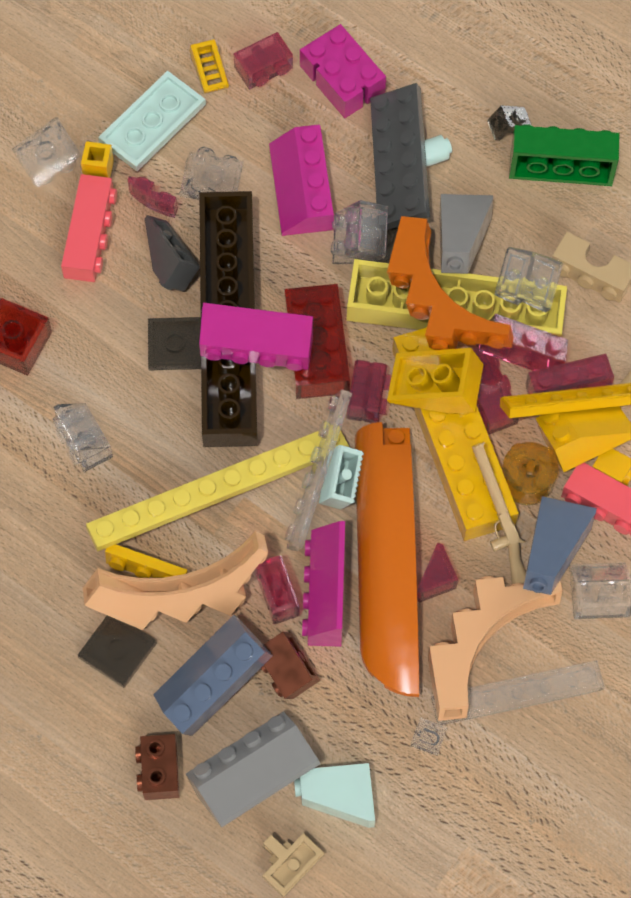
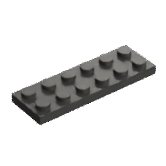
[370,83,430,231]

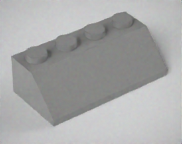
[186,711,320,827]

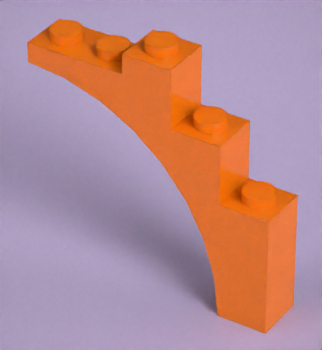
[387,216,514,350]

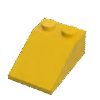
[387,348,484,414]
[535,406,631,472]

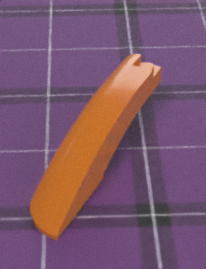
[354,422,419,697]

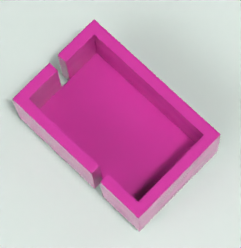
[300,24,386,119]

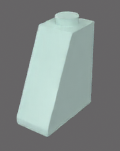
[294,763,375,828]

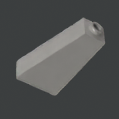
[439,194,493,274]

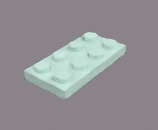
[98,71,206,171]

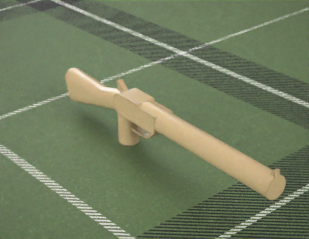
[472,442,526,584]

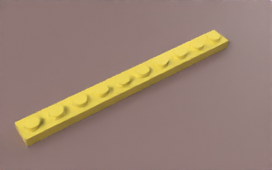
[86,424,349,552]

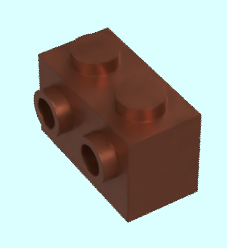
[261,632,320,699]
[135,734,180,800]

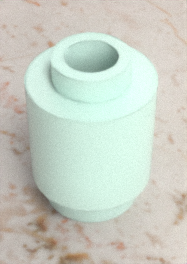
[425,135,452,167]

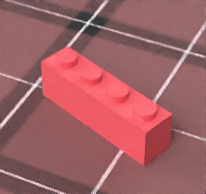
[61,174,117,282]
[561,463,631,535]

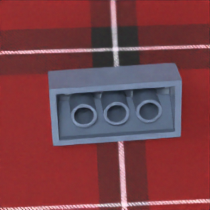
[153,615,273,736]

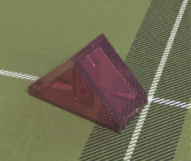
[417,543,458,602]

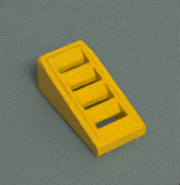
[189,39,229,94]

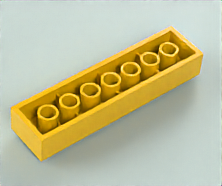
[392,327,519,541]

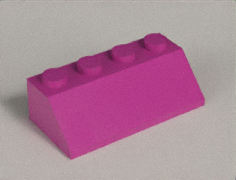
[269,125,334,236]
[199,303,313,371]
[302,521,345,647]

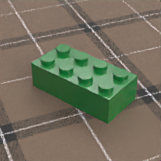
[509,124,620,186]

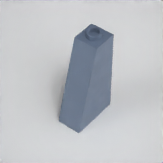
[523,496,597,595]

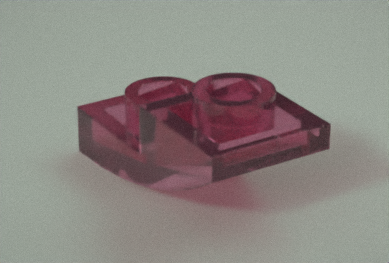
[128,176,178,218]

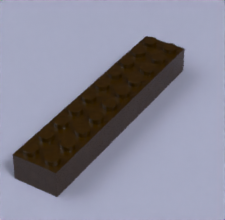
[199,191,258,447]

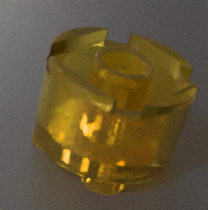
[502,442,558,505]

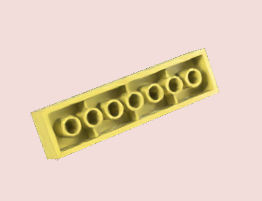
[347,259,567,348]

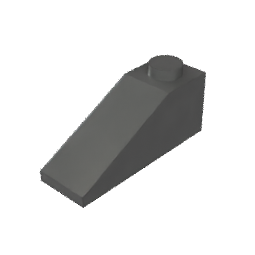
[145,215,200,291]

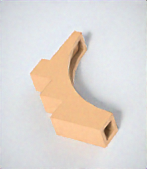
[83,531,268,630]
[428,576,563,721]

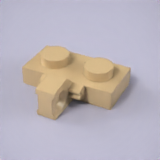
[262,833,324,898]

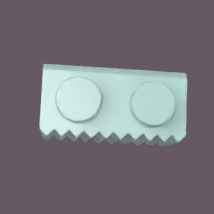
[319,445,364,510]

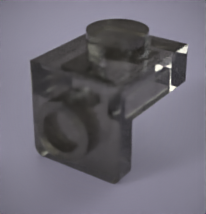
[487,105,532,141]

